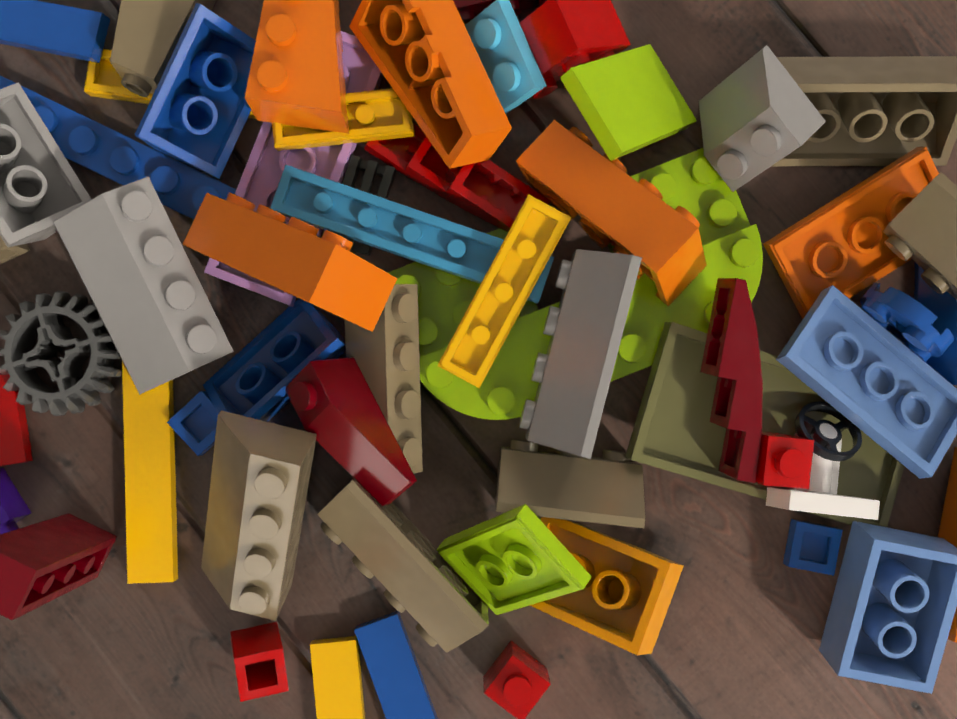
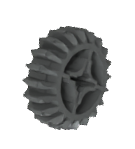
[0,291,122,416]

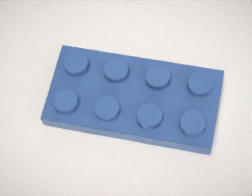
[776,285,957,479]

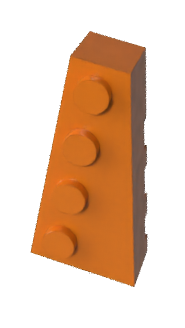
[245,0,349,134]
[349,0,512,169]
[516,120,707,306]
[182,192,398,332]

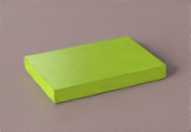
[560,44,697,161]
[436,504,592,615]

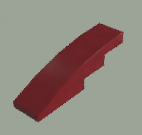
[700,278,763,483]

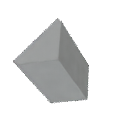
[0,82,92,247]

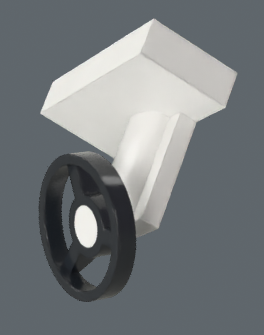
[766,402,880,520]

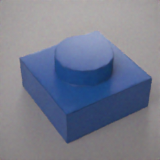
[167,391,218,456]
[783,519,843,576]

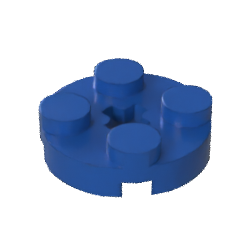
[860,283,954,362]

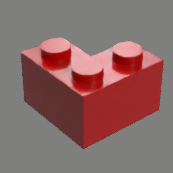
[520,0,631,99]

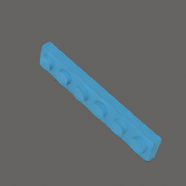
[270,165,554,304]

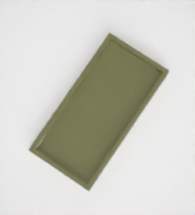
[625,322,905,527]

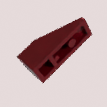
[285,357,417,506]

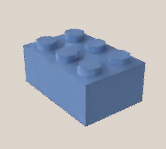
[819,521,957,694]

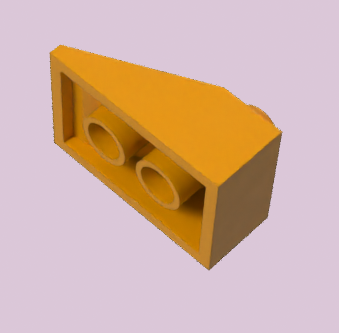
[529,517,684,656]

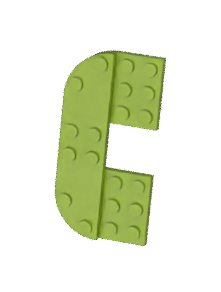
[388,148,763,420]

